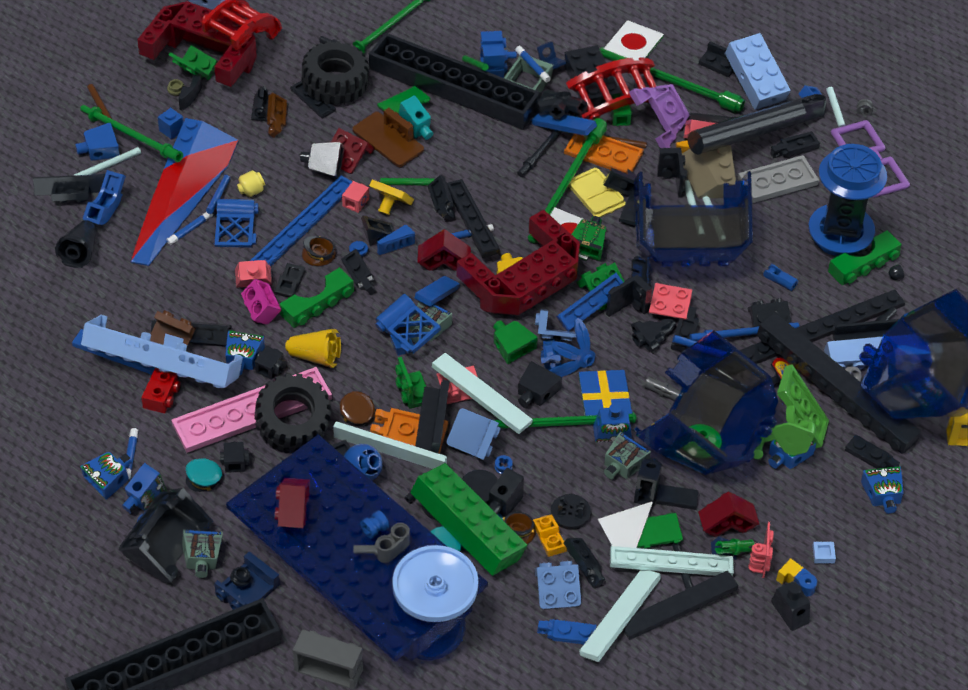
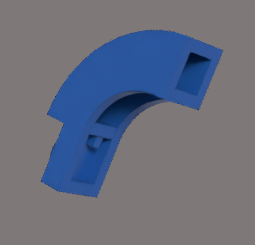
[83,170,126,225]

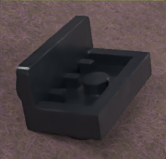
[747,299,791,327]

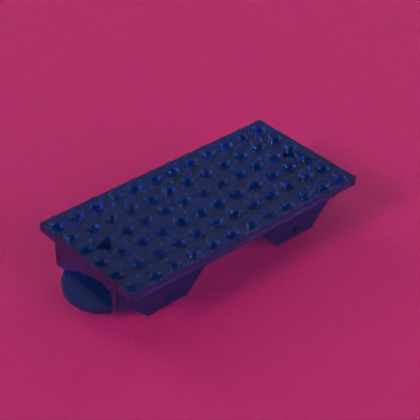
[226,435,488,662]

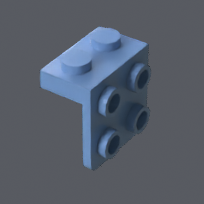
[535,309,576,341]
[446,408,500,460]
[535,561,581,609]

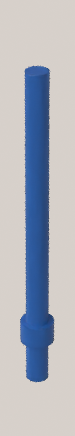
[689,322,799,342]

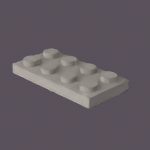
[738,155,819,203]

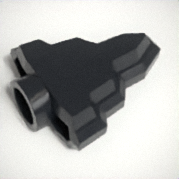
[631,319,676,352]

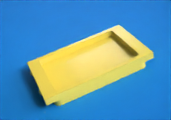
[569,168,626,217]

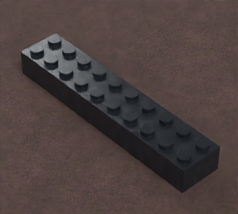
[369,33,540,129]
[65,598,281,690]

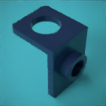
[537,41,566,69]

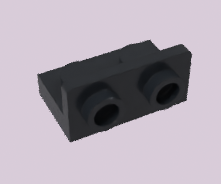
[698,41,734,77]

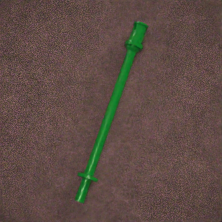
[353,0,430,53]
[80,105,183,162]

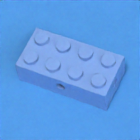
[725,33,791,110]

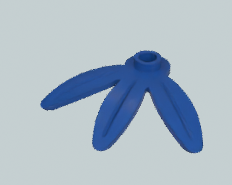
[549,318,595,377]

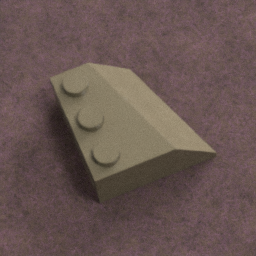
[682,145,736,199]

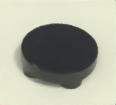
[462,470,498,506]

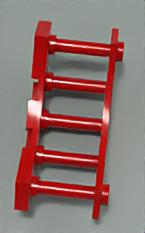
[201,0,282,51]
[566,57,657,120]

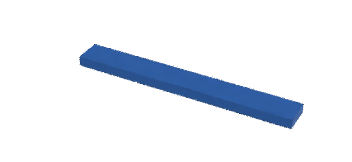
[250,175,352,266]

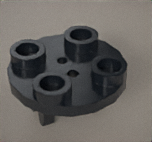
[551,494,591,529]

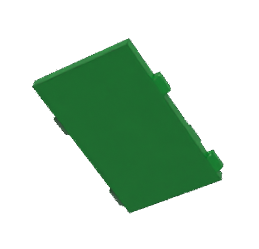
[377,86,431,114]
[637,513,683,549]

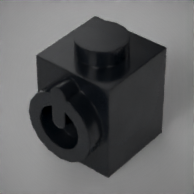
[254,346,287,380]
[220,442,249,473]

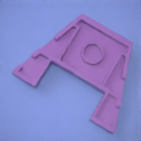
[629,84,690,148]

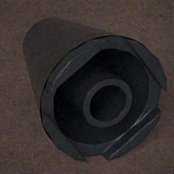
[55,220,97,268]

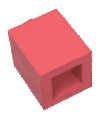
[342,181,369,213]

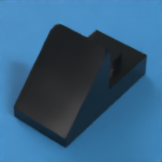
[603,167,644,196]
[361,215,395,246]

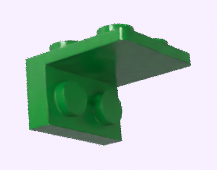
[169,46,218,80]
[395,357,426,409]

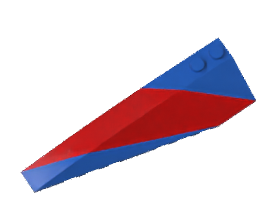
[131,118,238,266]

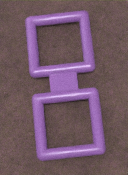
[831,120,910,197]

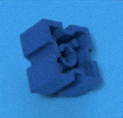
[480,31,517,78]

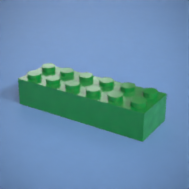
[410,463,528,576]

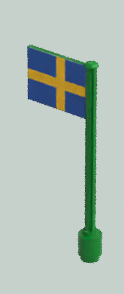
[493,370,637,428]

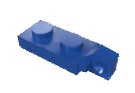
[537,619,597,645]

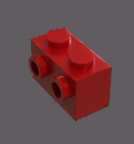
[141,368,180,414]

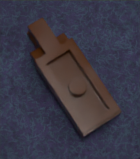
[267,92,287,138]

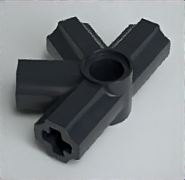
[537,90,588,119]

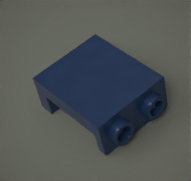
[214,551,280,610]

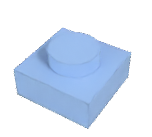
[812,542,836,563]

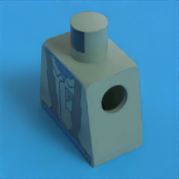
[409,301,452,342]
[604,432,651,479]
[182,530,223,578]

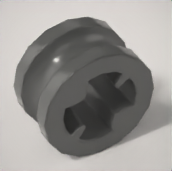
[857,99,873,116]

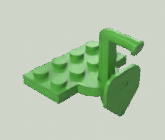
[751,365,829,459]

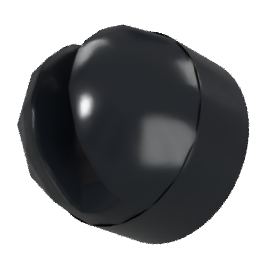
[888,264,904,280]

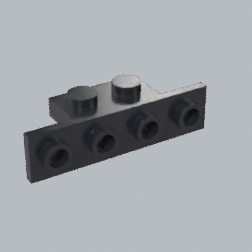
[33,174,105,203]

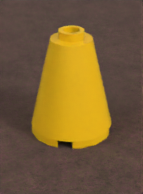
[285,329,341,368]

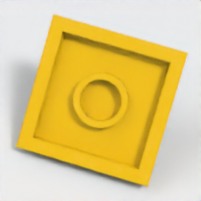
[369,179,414,215]

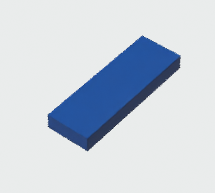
[414,276,460,307]

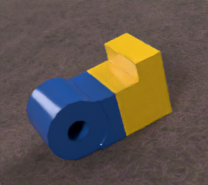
[776,559,817,597]

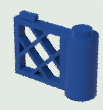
[214,199,259,248]
[375,294,441,354]

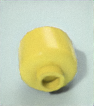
[237,170,265,197]

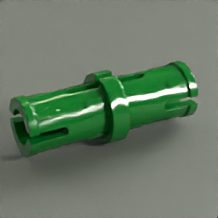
[715,539,755,555]

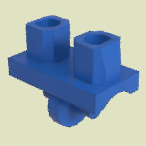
[541,339,561,370]

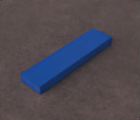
[531,113,597,136]
[556,273,624,331]

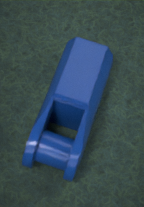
[763,264,798,291]

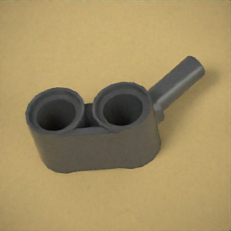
[354,523,410,563]

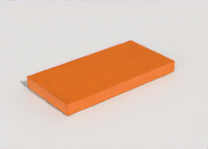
[564,134,644,173]

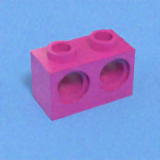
[241,279,281,324]

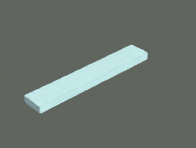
[432,353,533,434]
[333,422,447,469]
[610,546,734,577]
[580,570,661,662]

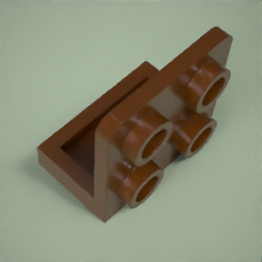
[150,310,195,349]

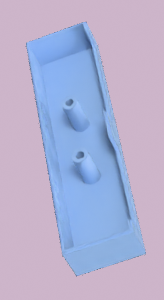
[81,315,243,388]

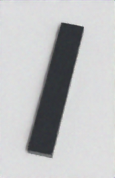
[447,179,500,258]
[623,570,738,640]

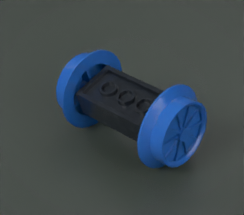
[809,144,887,256]

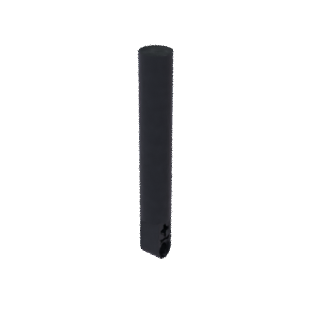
[688,94,826,155]

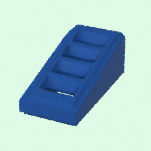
[377,225,415,255]

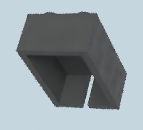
[293,629,363,690]

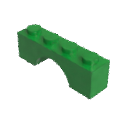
[828,230,902,286]
[279,267,354,328]

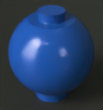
[342,444,382,484]

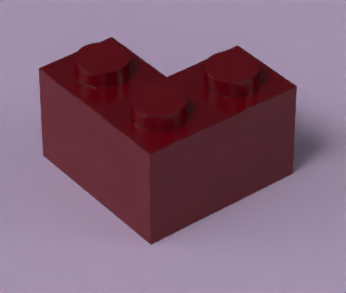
[417,229,471,271]
[275,478,310,528]
[698,491,760,537]

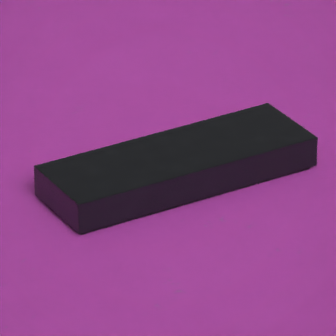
[290,81,336,119]

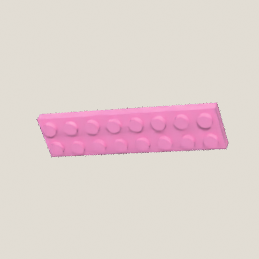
[172,367,332,453]

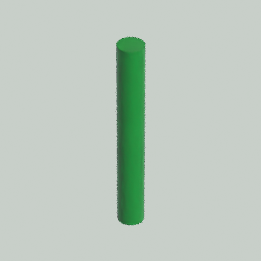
[462,55,489,71]
[380,178,435,186]

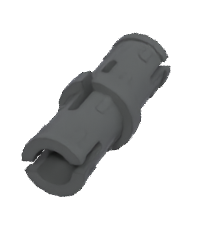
[644,376,684,403]

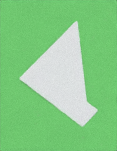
[598,502,652,548]

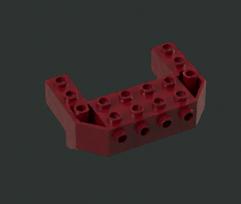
[137,1,257,87]
[457,209,580,315]

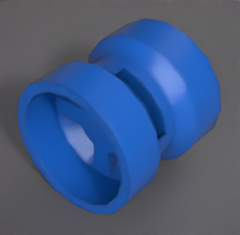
[360,510,389,539]

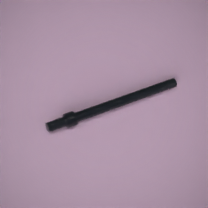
[517,113,578,177]

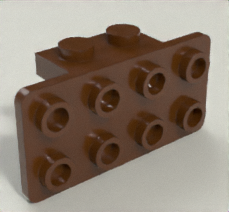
[352,107,424,167]

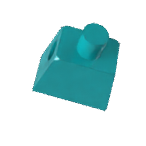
[399,95,433,140]

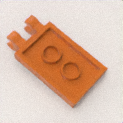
[370,408,449,454]

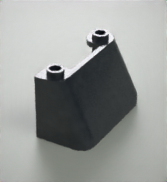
[119,488,214,583]

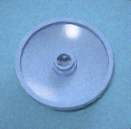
[393,545,478,622]

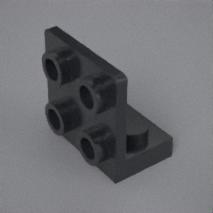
[657,148,687,198]
[606,274,652,317]

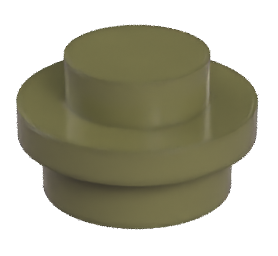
[167,79,185,96]

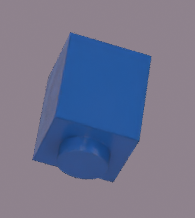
[158,108,184,140]

